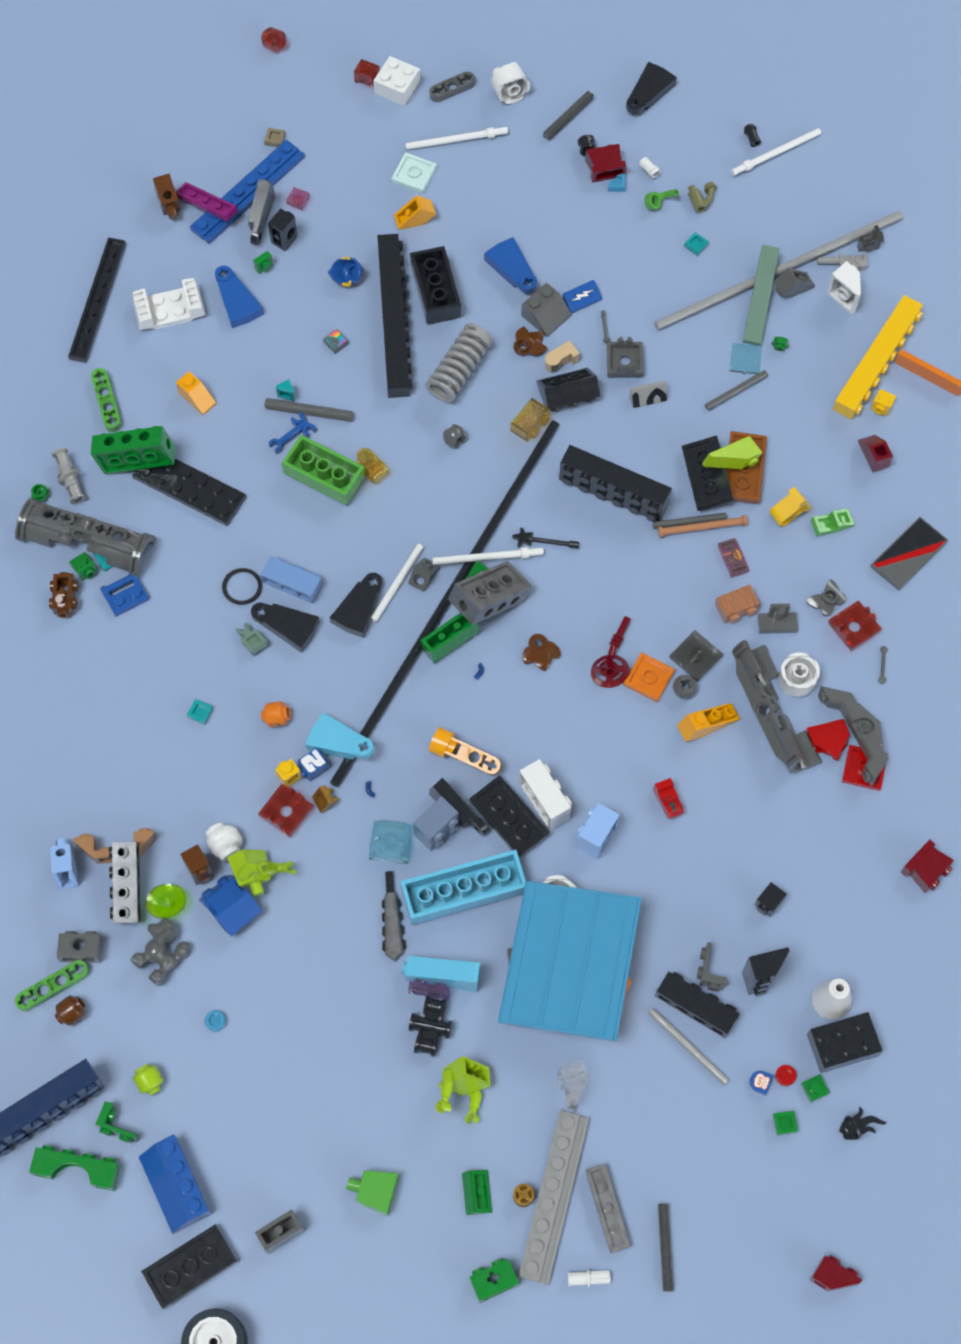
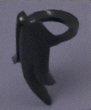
[839,1107,886,1140]

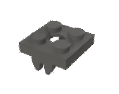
[606,337,644,377]

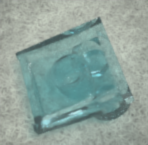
[369,820,413,864]

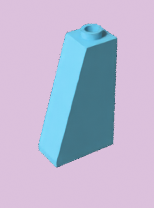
[402,956,480,993]

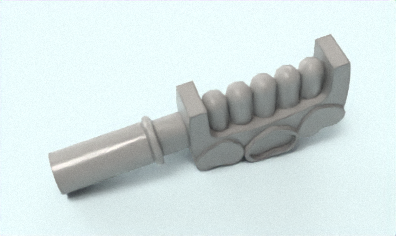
[817,253,868,271]

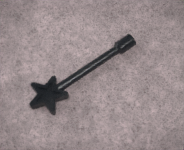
[512,527,579,549]

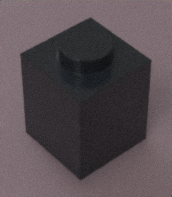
[755,882,787,917]

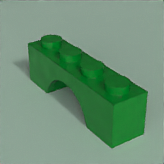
[29,1145,121,1191]

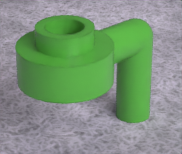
[644,189,679,210]

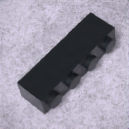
[655,971,739,1038]

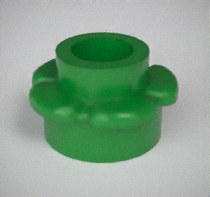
[771,336,789,351]
[31,484,49,501]

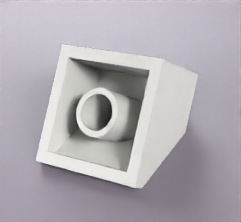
[827,261,861,315]

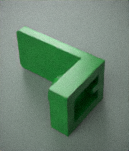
[95,1101,138,1143]

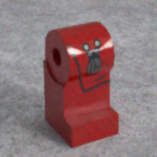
[653,778,684,819]

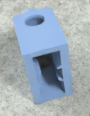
[50,838,79,890]

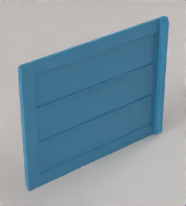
[498,881,642,1042]

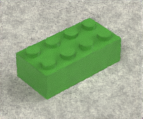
[282,435,365,506]

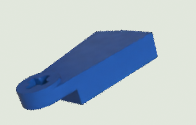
[484,237,537,293]
[215,265,264,328]

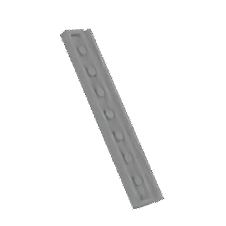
[519,1111,589,1285]

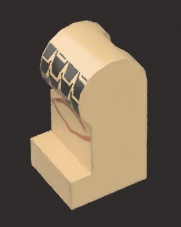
[545,340,580,373]

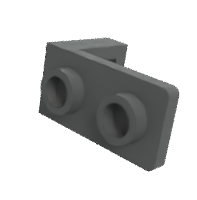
[697,942,727,992]

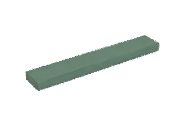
[743,244,780,346]

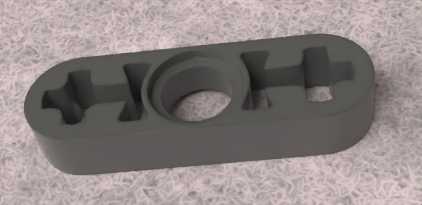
[429,71,475,102]

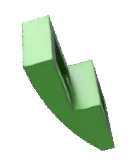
[810,508,855,536]

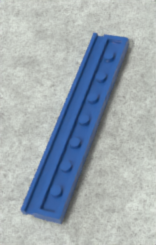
[190,139,305,244]

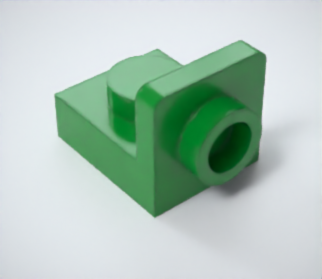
[69,552,98,581]

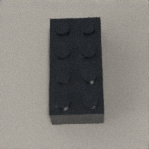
[410,246,461,324]

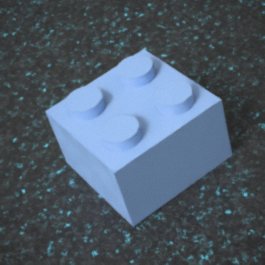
[576,803,619,859]

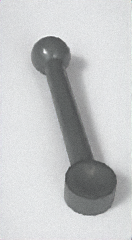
[601,310,610,344]
[878,646,888,684]

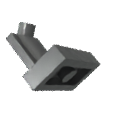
[758,603,798,634]

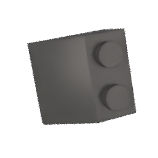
[521,283,572,337]

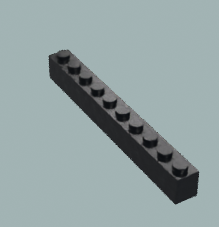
[377,234,413,398]

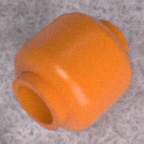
[261,701,291,728]

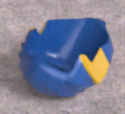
[328,257,363,287]

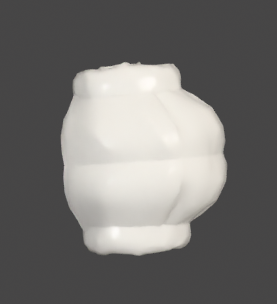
[205,822,243,862]

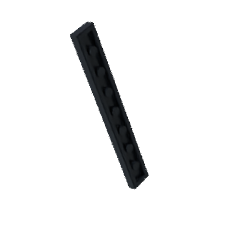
[68,237,126,363]

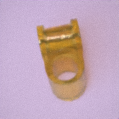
[357,448,389,484]

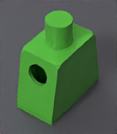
[346,1171,398,1216]

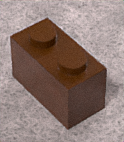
[180,844,214,885]

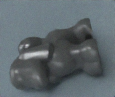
[130,918,190,986]

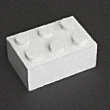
[519,759,572,831]

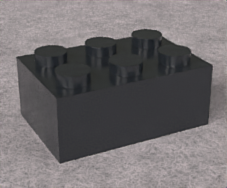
[807,1012,883,1073]

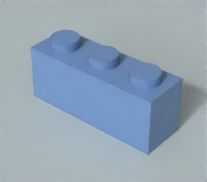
[260,556,322,604]

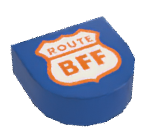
[749,1071,774,1096]

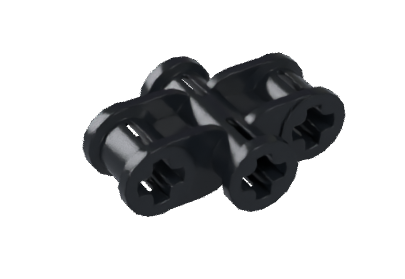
[408,995,452,1057]

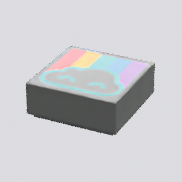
[323,329,349,354]

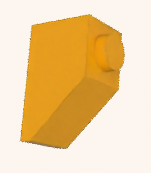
[394,195,436,230]
[176,371,216,415]

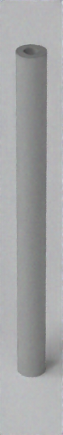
[648,1008,729,1085]

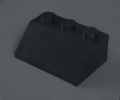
[536,367,601,411]
[742,947,790,996]

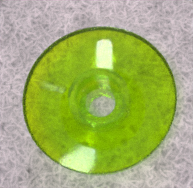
[146,884,186,919]

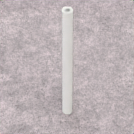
[370,544,424,623]

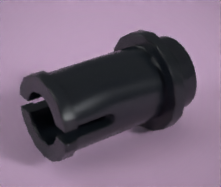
[744,123,761,147]

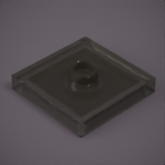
[669,630,723,682]

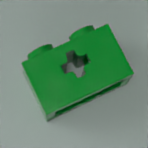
[469,1258,519,1303]

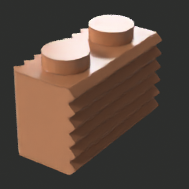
[715,584,760,623]

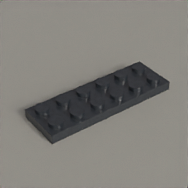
[132,459,246,526]

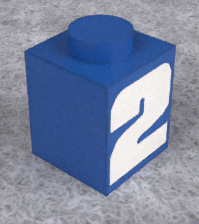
[298,748,329,782]

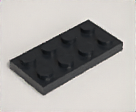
[682,435,734,511]
[469,775,550,859]
[141,1224,237,1309]

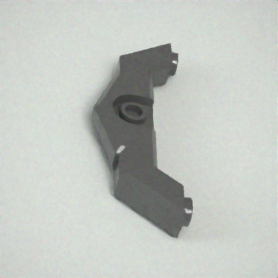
[818,686,888,786]

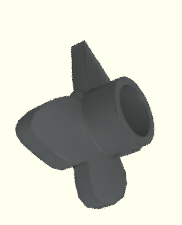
[806,579,846,616]

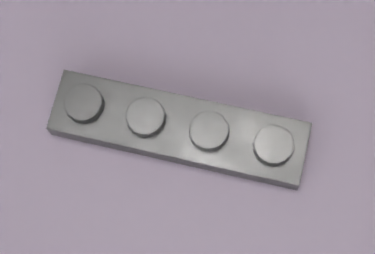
[585,1164,631,1254]

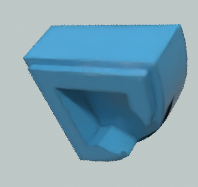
[608,174,625,192]

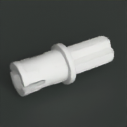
[568,1269,611,1287]

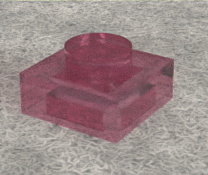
[286,187,310,210]

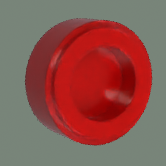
[775,1065,796,1087]

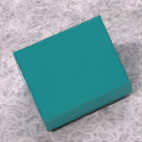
[276,379,295,402]

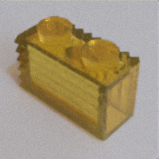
[510,398,550,442]

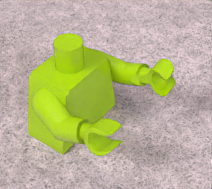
[227,849,297,897]
[435,1056,491,1124]

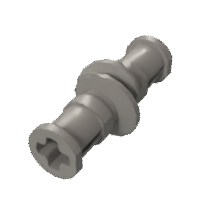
[52,448,86,504]

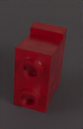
[585,144,626,183]
[901,839,954,893]

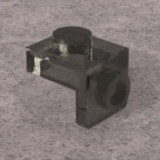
[857,225,884,252]

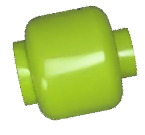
[133,1063,164,1095]

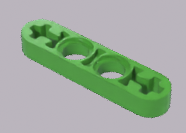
[91,368,121,432]
[15,960,89,1012]

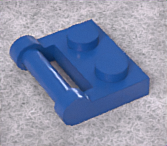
[100,573,149,617]

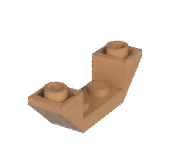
[74,828,156,864]

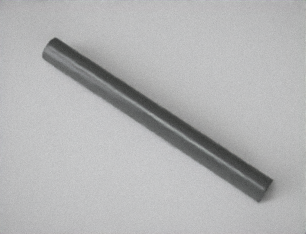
[705,370,768,410]
[652,512,727,529]

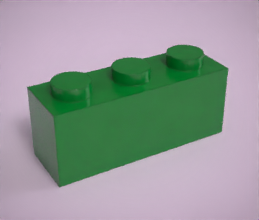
[421,613,479,664]

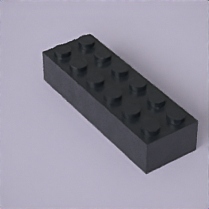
[559,445,672,521]

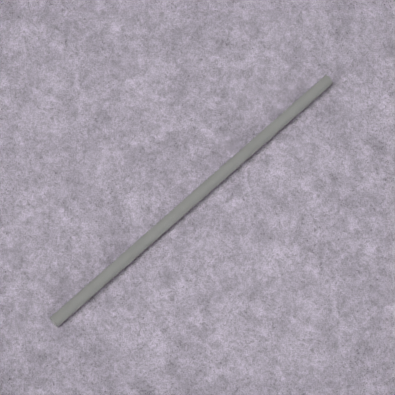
[655,211,903,330]

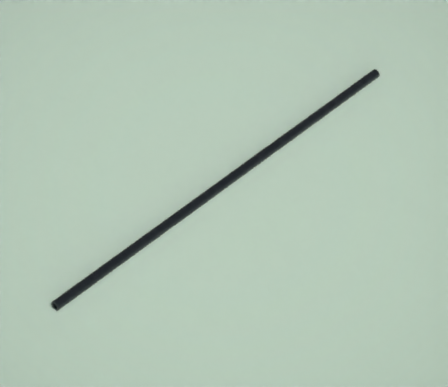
[330,420,559,788]

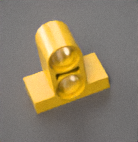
[769,487,812,527]

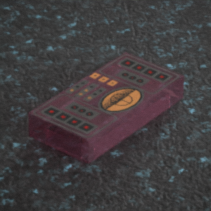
[718,538,749,578]

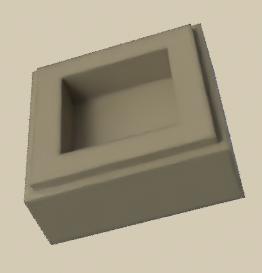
[264,128,285,147]

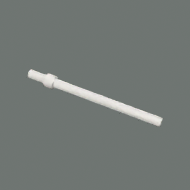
[405,127,508,150]
[731,128,821,176]
[432,547,544,565]

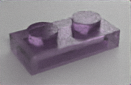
[408,979,450,1000]

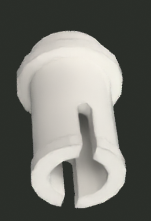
[639,157,660,178]

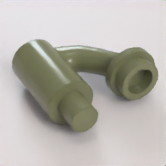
[688,182,717,213]

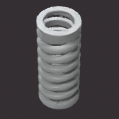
[425,323,492,403]

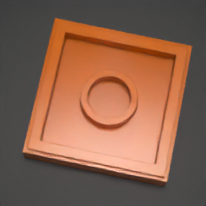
[623,652,675,702]

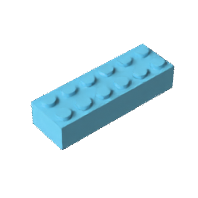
[400,850,526,925]

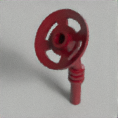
[591,616,631,688]

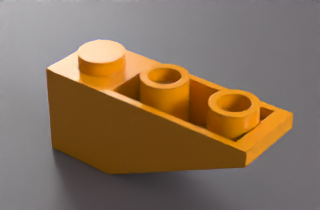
[677,703,740,742]

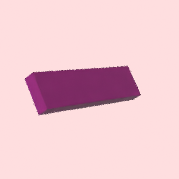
[176,182,238,222]

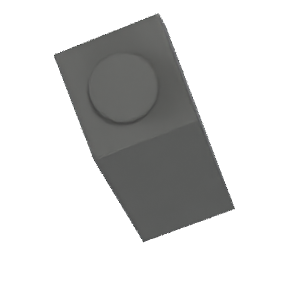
[773,268,815,297]

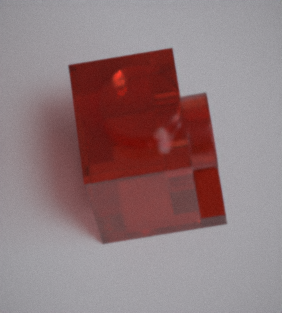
[354,59,380,87]

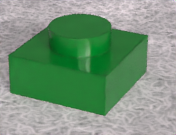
[253,251,273,274]
[801,1074,830,1103]
[773,1111,798,1136]

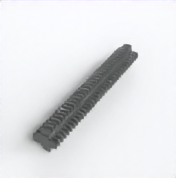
[542,91,594,140]
[658,1203,674,1292]

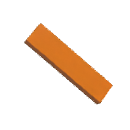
[895,349,961,396]

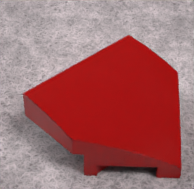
[806,719,850,761]

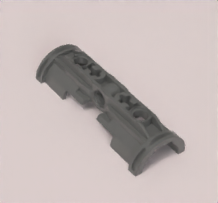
[15,498,156,577]
[732,640,822,773]

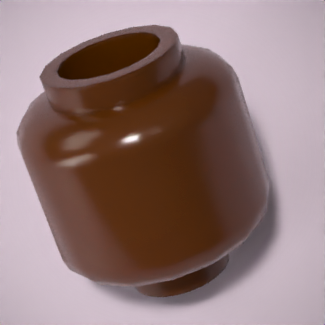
[55,995,87,1026]

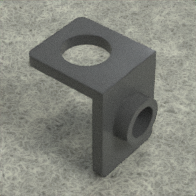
[408,558,440,591]

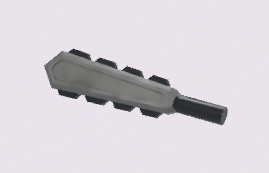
[382,871,406,961]

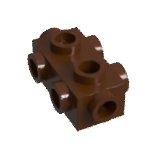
[49,572,78,618]

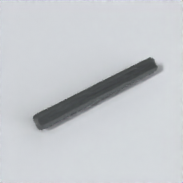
[264,398,354,422]

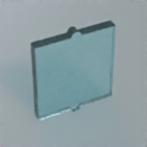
[729,343,762,375]

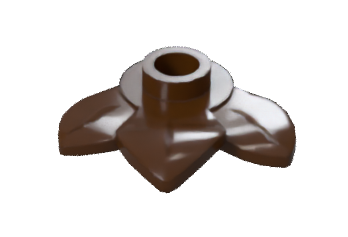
[513,326,547,356]
[522,634,561,671]

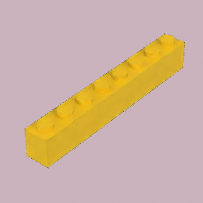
[832,295,923,420]

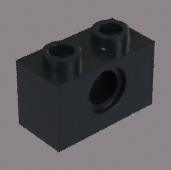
[268,208,298,251]

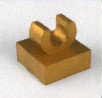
[312,785,338,813]

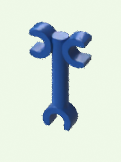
[269,412,316,454]

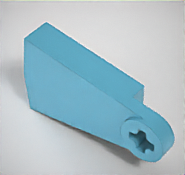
[305,712,375,760]

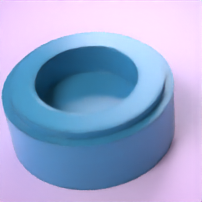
[205,1010,226,1032]

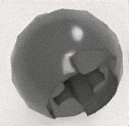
[443,424,466,448]
[673,674,697,699]

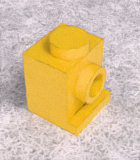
[275,759,302,789]

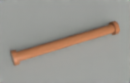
[657,515,748,538]

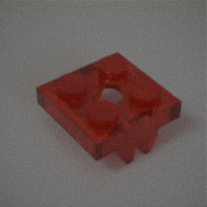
[828,600,882,651]
[258,784,314,838]

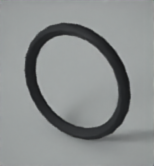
[222,568,262,605]

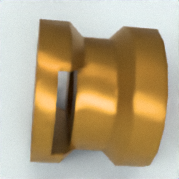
[513,1184,534,1207]

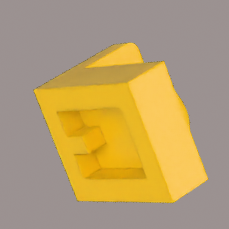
[870,389,896,416]

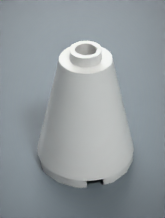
[812,979,853,1020]

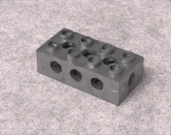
[448,561,532,625]

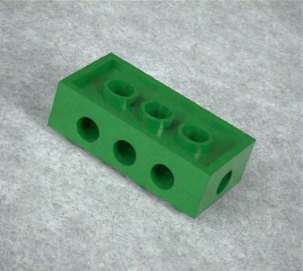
[91,426,176,474]

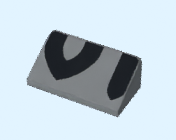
[629,381,667,408]

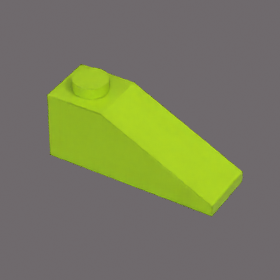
[702,436,762,469]

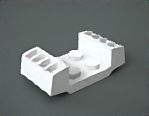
[132,278,206,330]

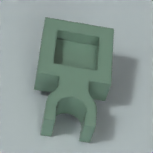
[236,623,268,655]

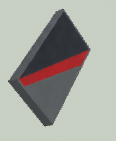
[870,517,948,591]

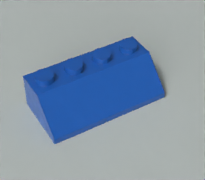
[139,1134,211,1234]

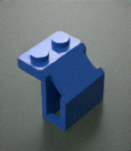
[198,874,263,936]

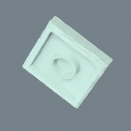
[391,152,437,194]

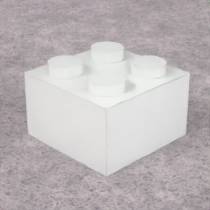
[374,56,420,106]

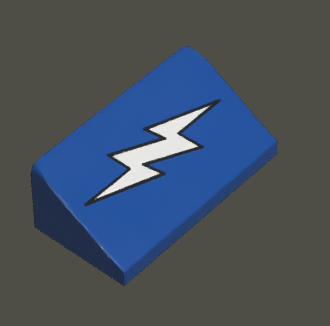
[563,280,602,313]

